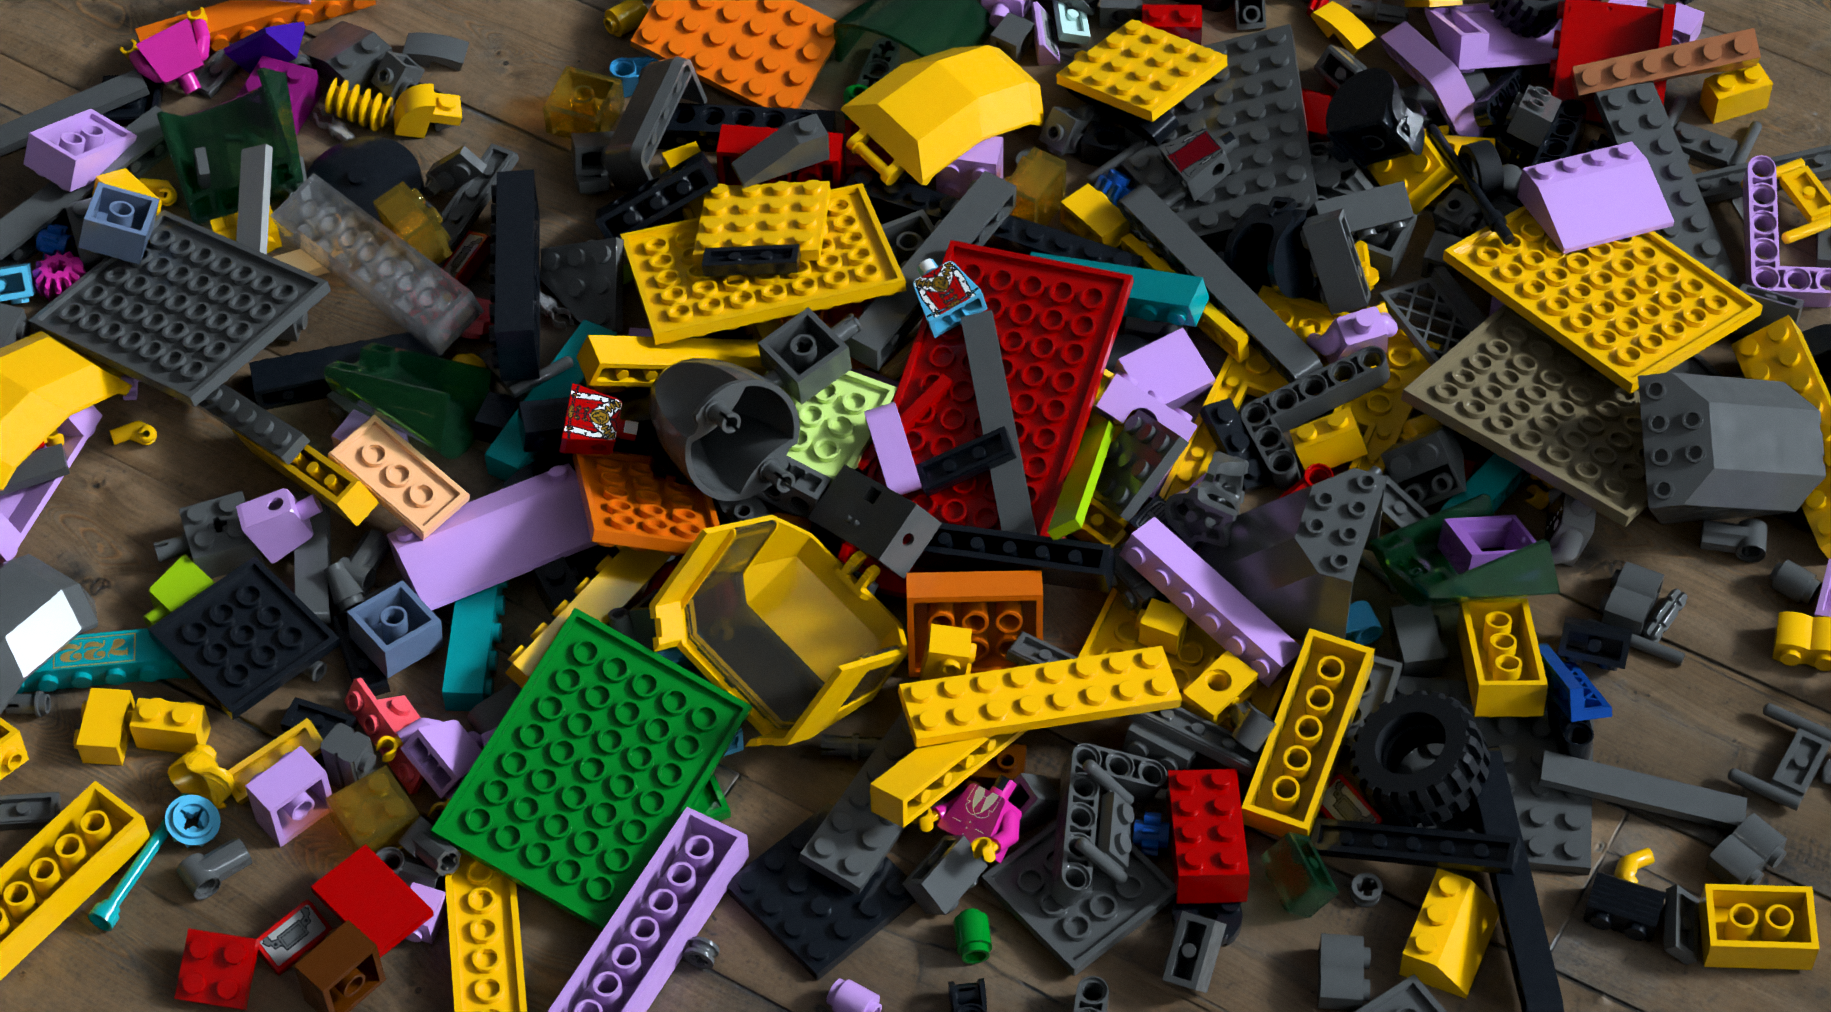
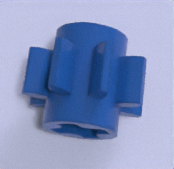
[1094,169,1134,207]
[36,224,75,260]
[1133,812,1170,856]

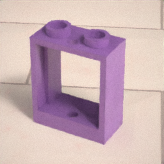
[1437,515,1544,583]

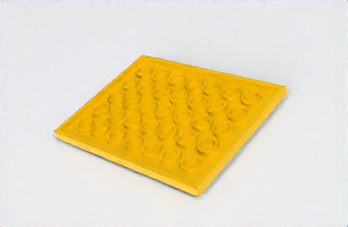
[620,183,907,345]
[1443,206,1763,394]

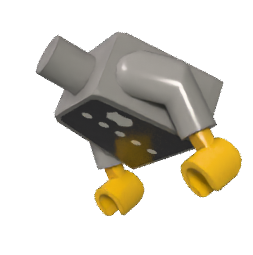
[1525,485,1596,570]

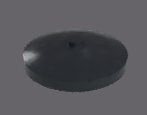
[305,136,424,243]

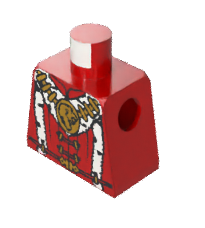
[559,383,639,455]

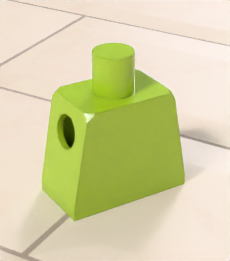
[143,554,215,627]

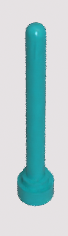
[88,793,189,931]

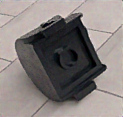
[1326,68,1427,169]
[1215,196,1319,299]

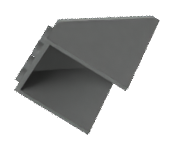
[1638,372,1826,525]
[1199,468,1387,641]

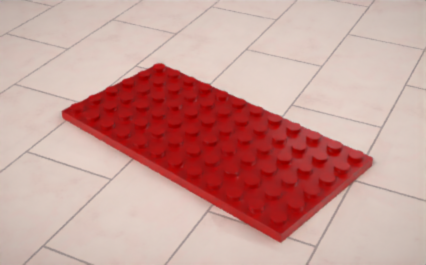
[838,240,1134,599]

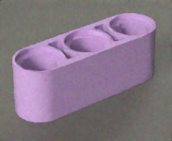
[864,402,922,495]

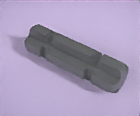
[1642,589,1688,643]

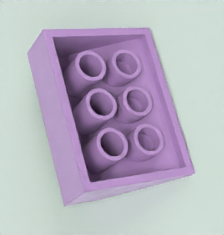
[1517,141,1674,254]

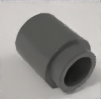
[1769,559,1822,605]

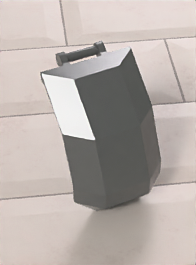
[0,554,98,715]

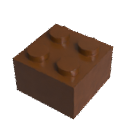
[294,920,386,1012]

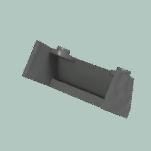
[602,56,707,192]

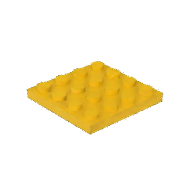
[1056,19,1228,122]
[693,180,831,266]

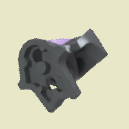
[1164,451,1249,547]

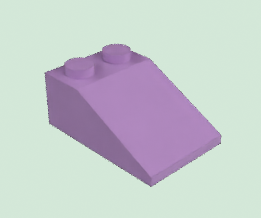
[24,109,137,192]

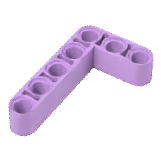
[1379,21,1487,137]
[1743,155,1831,308]

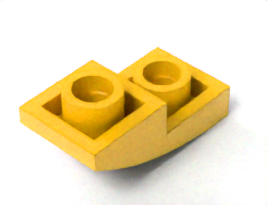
[1310,1,1376,55]

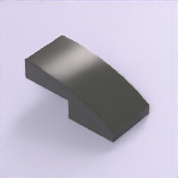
[402,32,469,71]

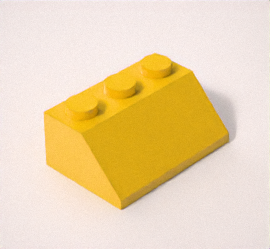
[1399,868,1499,999]

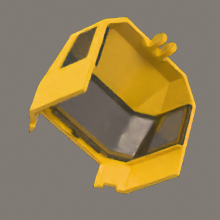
[649,515,909,747]

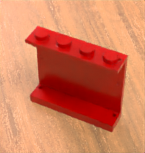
[1547,0,1676,123]

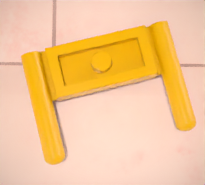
[1741,158,1831,244]

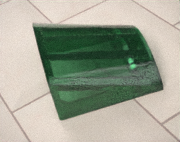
[834,0,996,62]
[157,67,304,226]
[324,342,492,459]
[1369,493,1560,607]

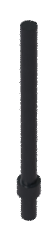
[1426,124,1515,245]

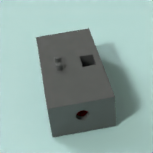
[807,464,942,579]

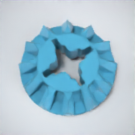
[164,795,221,848]

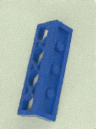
[1538,643,1612,722]

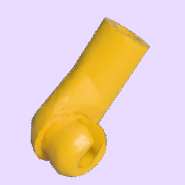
[139,178,177,206]
[109,420,157,445]
[1614,847,1655,883]

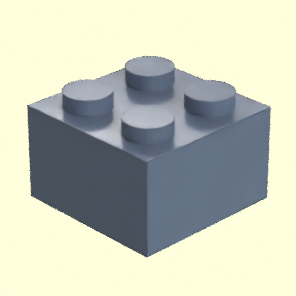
[78,182,160,264]
[347,580,443,678]

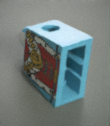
[913,259,988,338]

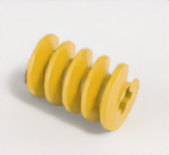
[325,77,393,131]

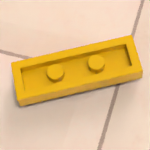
[227,718,323,805]

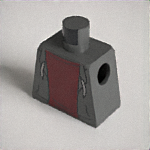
[1159,127,1239,202]

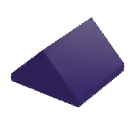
[223,21,305,74]

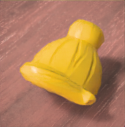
[167,744,235,809]

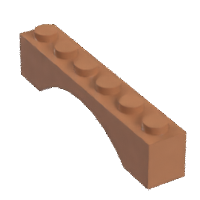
[1570,28,1761,102]

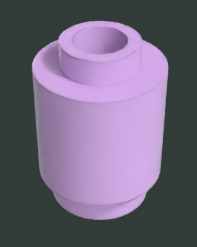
[826,978,882,1012]

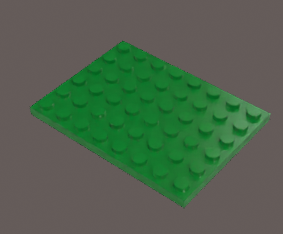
[431,608,752,931]

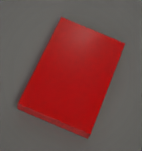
[311,844,434,958]

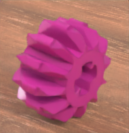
[32,250,86,302]

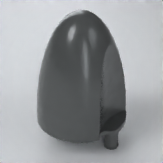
[649,358,800,501]

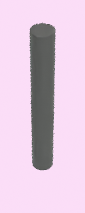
[1588,618,1686,666]

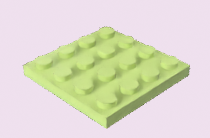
[764,371,898,485]

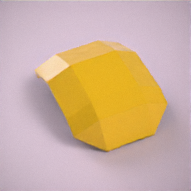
[840,45,1045,186]
[0,331,132,491]

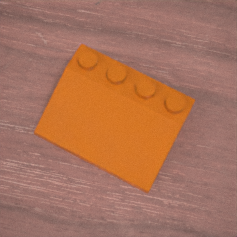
[906,570,1043,677]

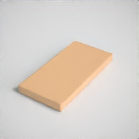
[328,414,470,541]

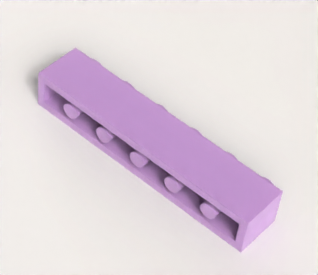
[1119,517,1302,688]

